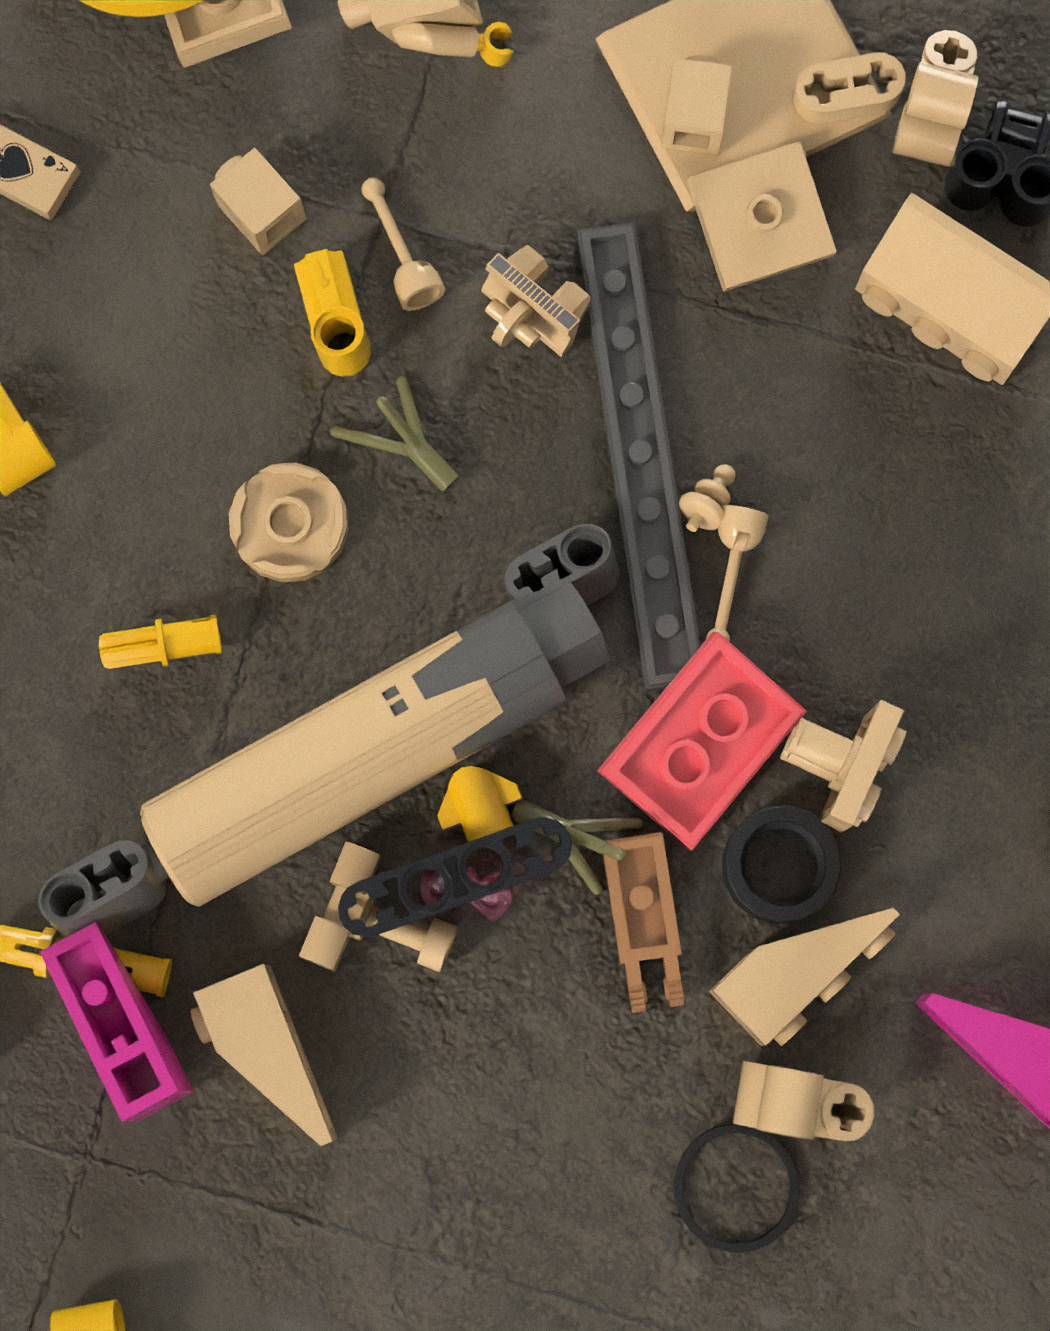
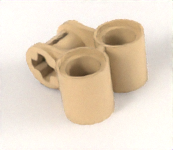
[892,30,978,167]
[733,1061,874,1141]

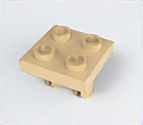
[780,700,906,836]

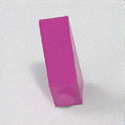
[40,922,194,1122]
[915,993,1050,1129]

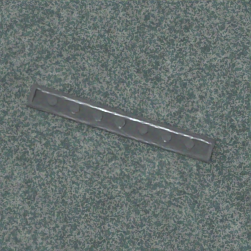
[577,222,700,692]

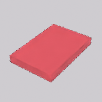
[597,632,807,851]

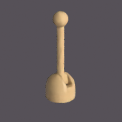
[362,178,445,311]
[706,505,769,642]

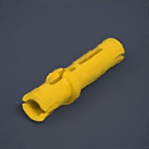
[0,924,172,997]

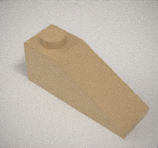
[190,964,338,1146]

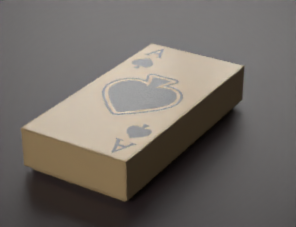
[0,125,81,221]

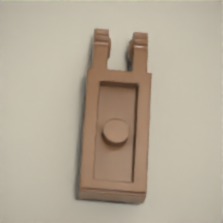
[603,832,684,1013]

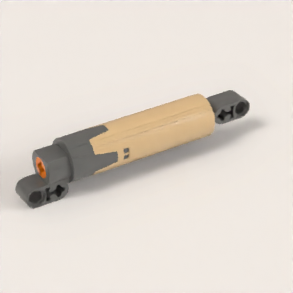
[38,524,619,938]

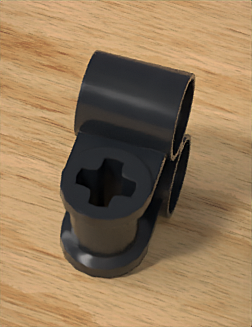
[944,96,1050,227]

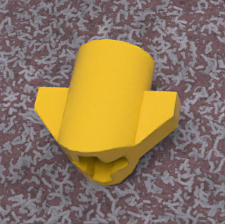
[437,766,524,842]

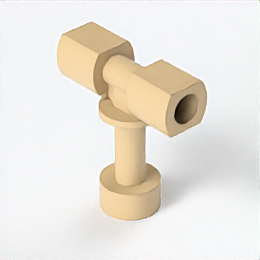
[299,841,458,973]

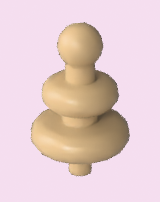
[679,464,736,532]

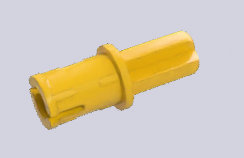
[99,615,222,669]

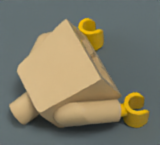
[338,0,514,67]

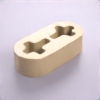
[793,53,906,124]

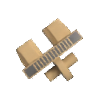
[481,245,591,357]

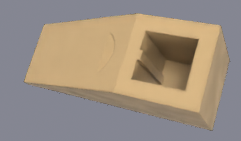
[709,908,900,1046]

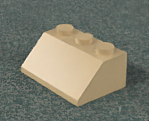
[855,192,1050,385]

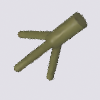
[330,376,459,492]
[511,799,643,895]

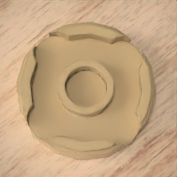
[229,462,349,583]

